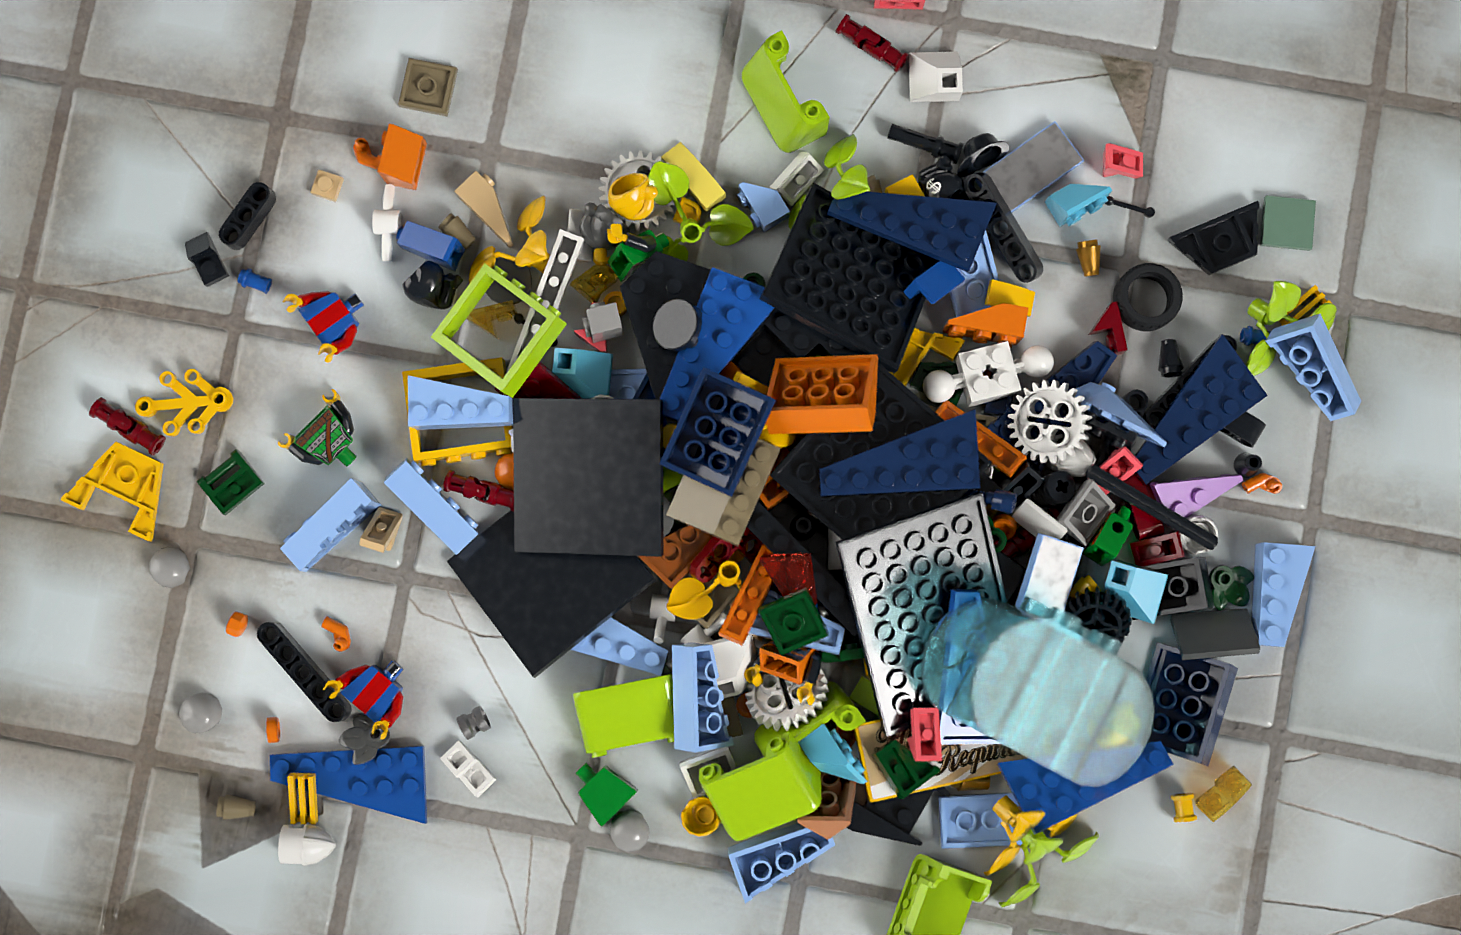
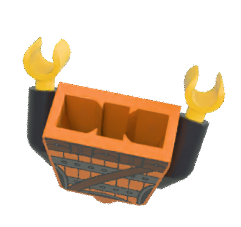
[744,641,822,705]

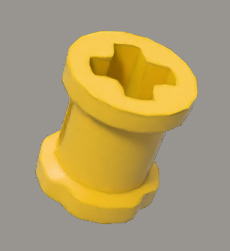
[1170,793,1197,822]

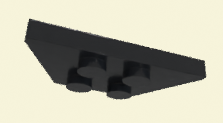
[1168,201,1259,275]

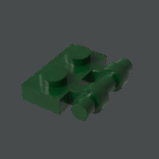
[819,643,864,663]

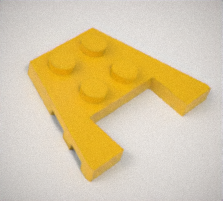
[890,328,965,386]
[61,442,164,542]

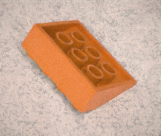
[766,354,878,434]

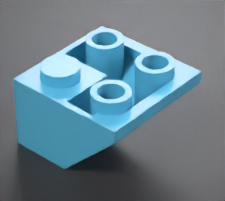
[1045,184,1112,227]
[552,348,613,399]
[1105,560,1168,624]
[798,724,867,784]

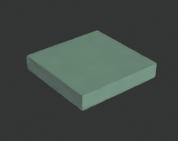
[1260,195,1316,251]

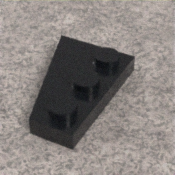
[1063,405,1138,451]

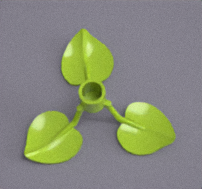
[788,134,870,230]
[648,161,754,261]
[1246,281,1337,376]
[998,829,1099,907]

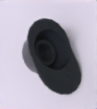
[957,133,1009,177]

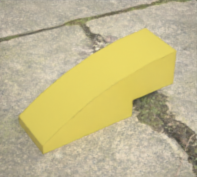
[661,142,726,213]

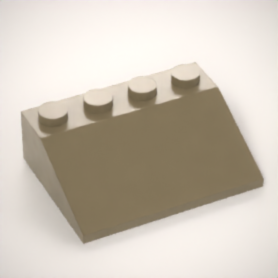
[666,439,780,547]

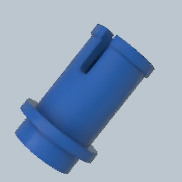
[238,268,272,294]
[1240,326,1271,346]

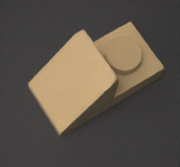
[359,507,403,553]

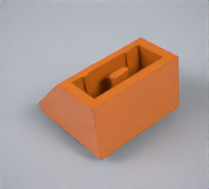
[376,123,427,190]

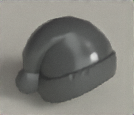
[579,202,630,250]

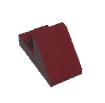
[1088,301,1128,355]
[1130,532,1185,567]

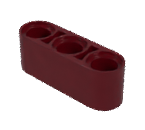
[1124,473,1164,541]

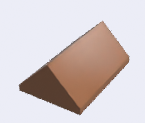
[798,758,859,840]

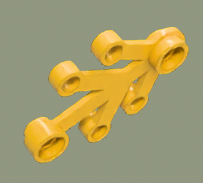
[135,369,233,437]

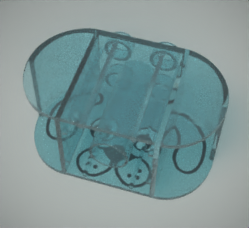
[922,596,1154,787]

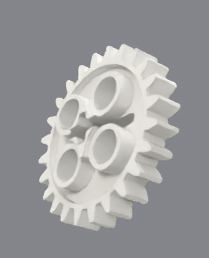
[598,150,675,232]
[1007,380,1092,463]
[745,669,829,731]

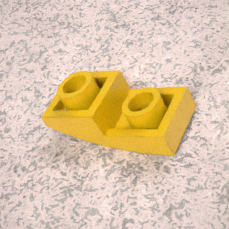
[985,279,1035,317]

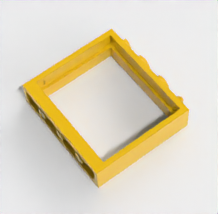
[402,357,513,467]

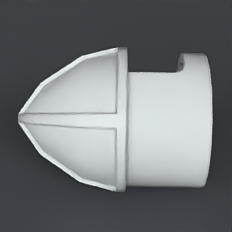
[1045,434,1096,477]
[278,824,336,866]

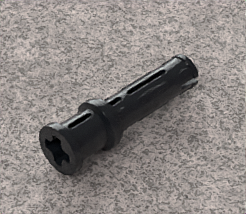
[887,123,964,165]

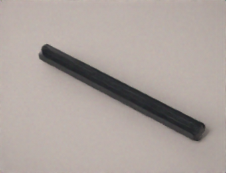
[1086,465,1218,550]

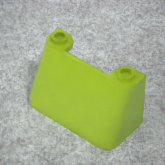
[742,30,830,153]
[573,673,674,758]
[754,681,866,757]
[699,732,821,841]
[887,854,992,935]

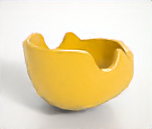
[681,796,721,837]

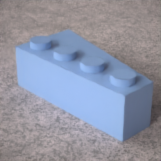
[1266,314,1361,421]
[408,375,513,430]
[384,458,479,555]
[280,478,382,572]
[1251,542,1315,647]
[571,617,669,676]
[672,642,734,753]
[727,823,835,904]

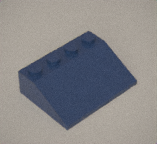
[659,367,776,497]
[1135,642,1238,766]

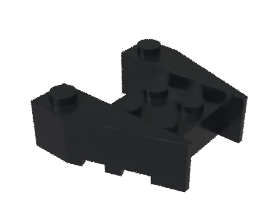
[846,786,950,846]

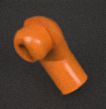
[353,138,377,170]
[1242,473,1282,494]
[321,616,351,652]

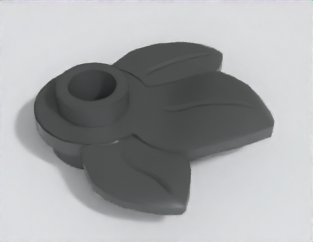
[338,715,390,765]

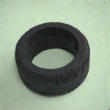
[1113,263,1183,331]

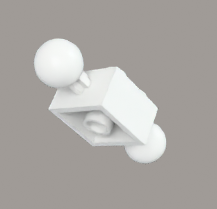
[923,341,1054,407]

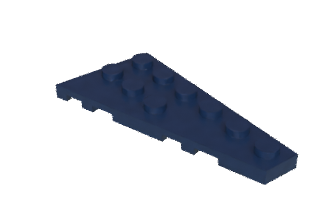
[827,191,997,272]
[1135,334,1268,485]
[986,341,1117,472]
[820,409,980,496]

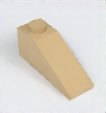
[454,171,513,248]

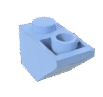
[737,182,790,232]

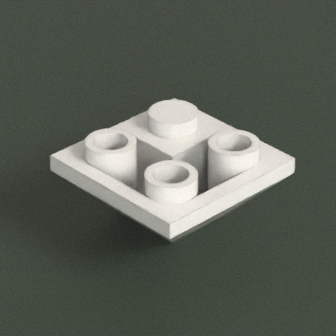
[909,52,963,102]
[704,634,757,698]

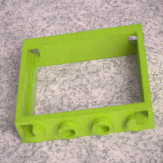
[431,263,567,398]

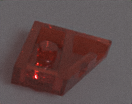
[760,553,817,605]

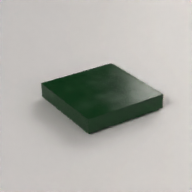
[758,588,829,655]

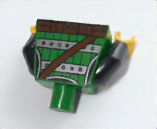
[593,224,669,282]
[278,389,357,467]

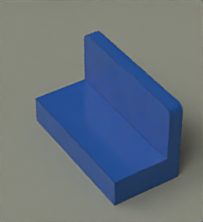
[904,261,965,304]

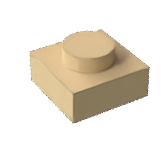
[310,170,344,202]

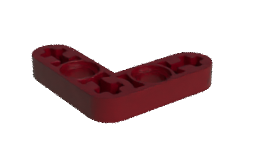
[689,527,763,583]

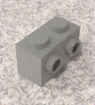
[582,302,622,343]

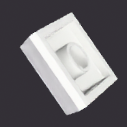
[679,746,737,798]

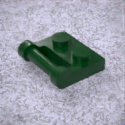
[197,449,265,516]

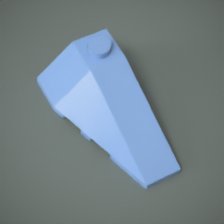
[1075,382,1167,447]

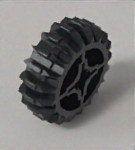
[1061,586,1132,653]

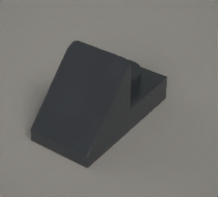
[185,232,229,287]

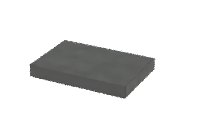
[1170,609,1260,660]

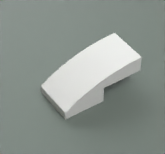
[440,740,497,797]

